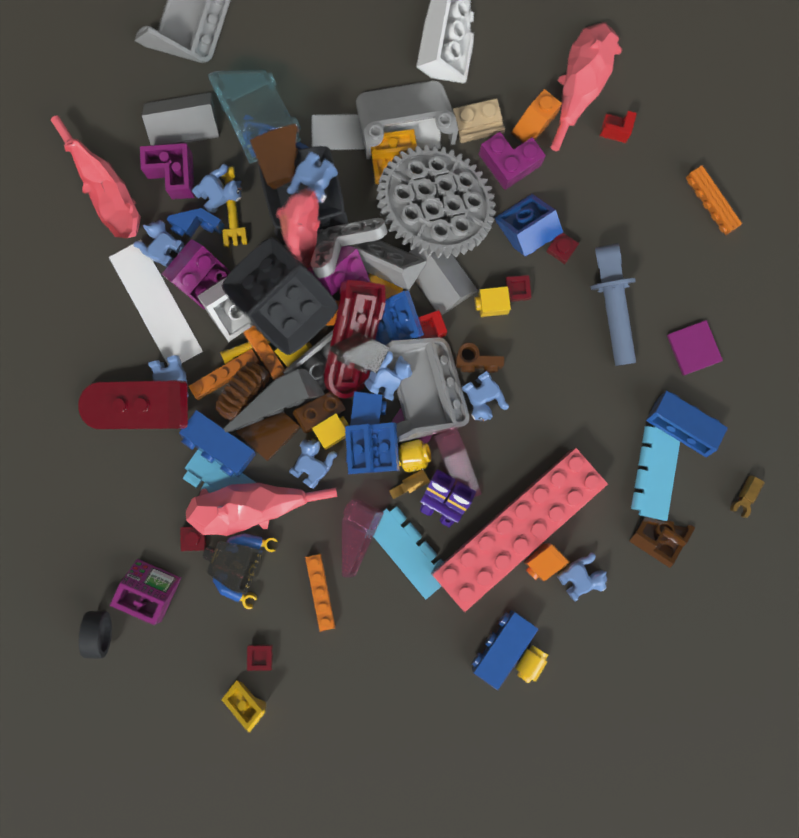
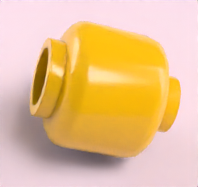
[398,439,431,472]

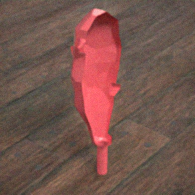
[551,22,622,151]
[51,115,141,238]
[277,188,320,268]
[186,483,337,536]

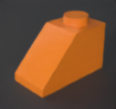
[512,89,562,143]
[524,543,569,581]

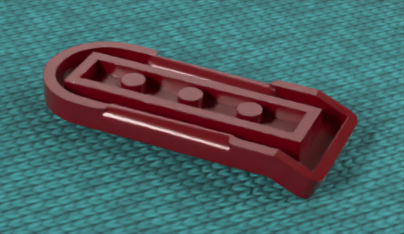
[324,280,386,398]
[78,380,188,429]

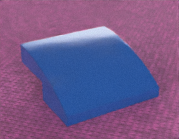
[374,291,424,351]
[345,422,400,474]

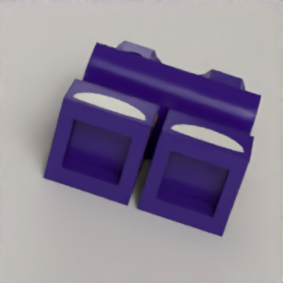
[420,469,476,527]

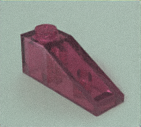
[433,427,481,497]
[342,500,384,578]

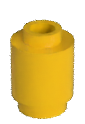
[515,645,548,683]

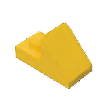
[221,680,266,732]

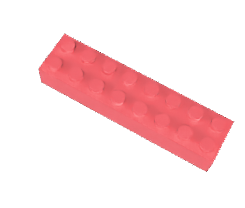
[431,448,608,612]

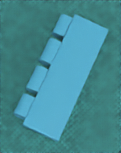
[631,426,680,521]
[183,449,256,493]
[365,506,443,600]

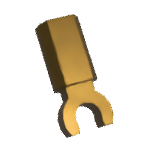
[389,470,430,499]
[730,475,765,518]

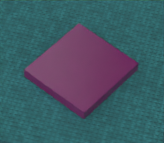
[667,320,723,376]

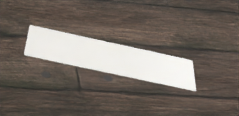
[312,115,441,150]
[109,240,203,365]

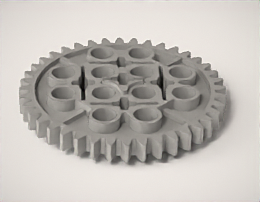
[376,145,496,258]

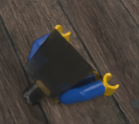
[203,534,278,609]

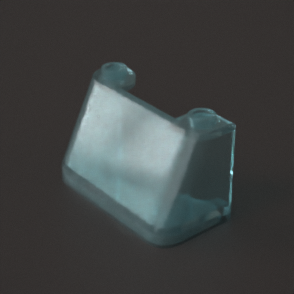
[207,69,301,164]

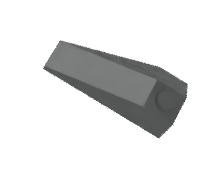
[224,367,325,433]

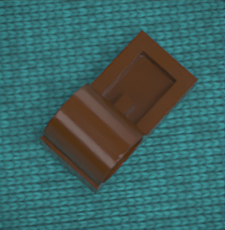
[455,343,504,373]
[293,392,346,434]

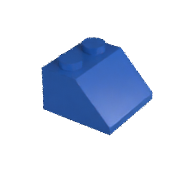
[495,194,563,256]

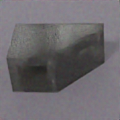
[329,333,389,373]

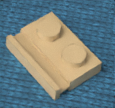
[453,99,505,143]

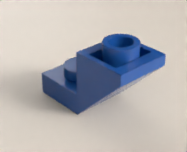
[167,208,225,238]

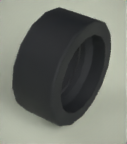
[79,611,112,659]

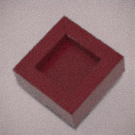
[546,233,579,264]
[505,275,532,302]
[180,527,206,551]
[247,644,272,671]

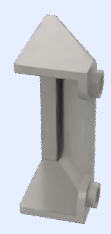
[134,0,230,63]
[356,81,458,159]
[372,338,469,443]

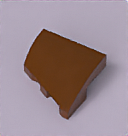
[250,124,299,189]
[236,412,301,461]
[629,517,695,568]

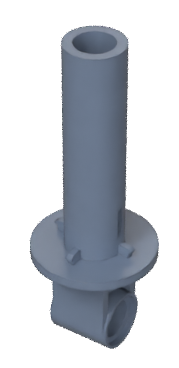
[590,243,636,366]

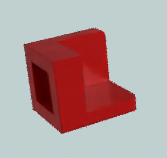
[600,111,637,143]
[418,310,447,339]

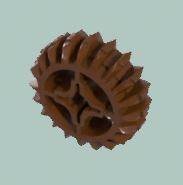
[216,361,270,421]

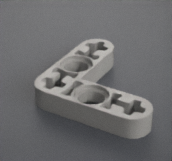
[311,218,388,278]

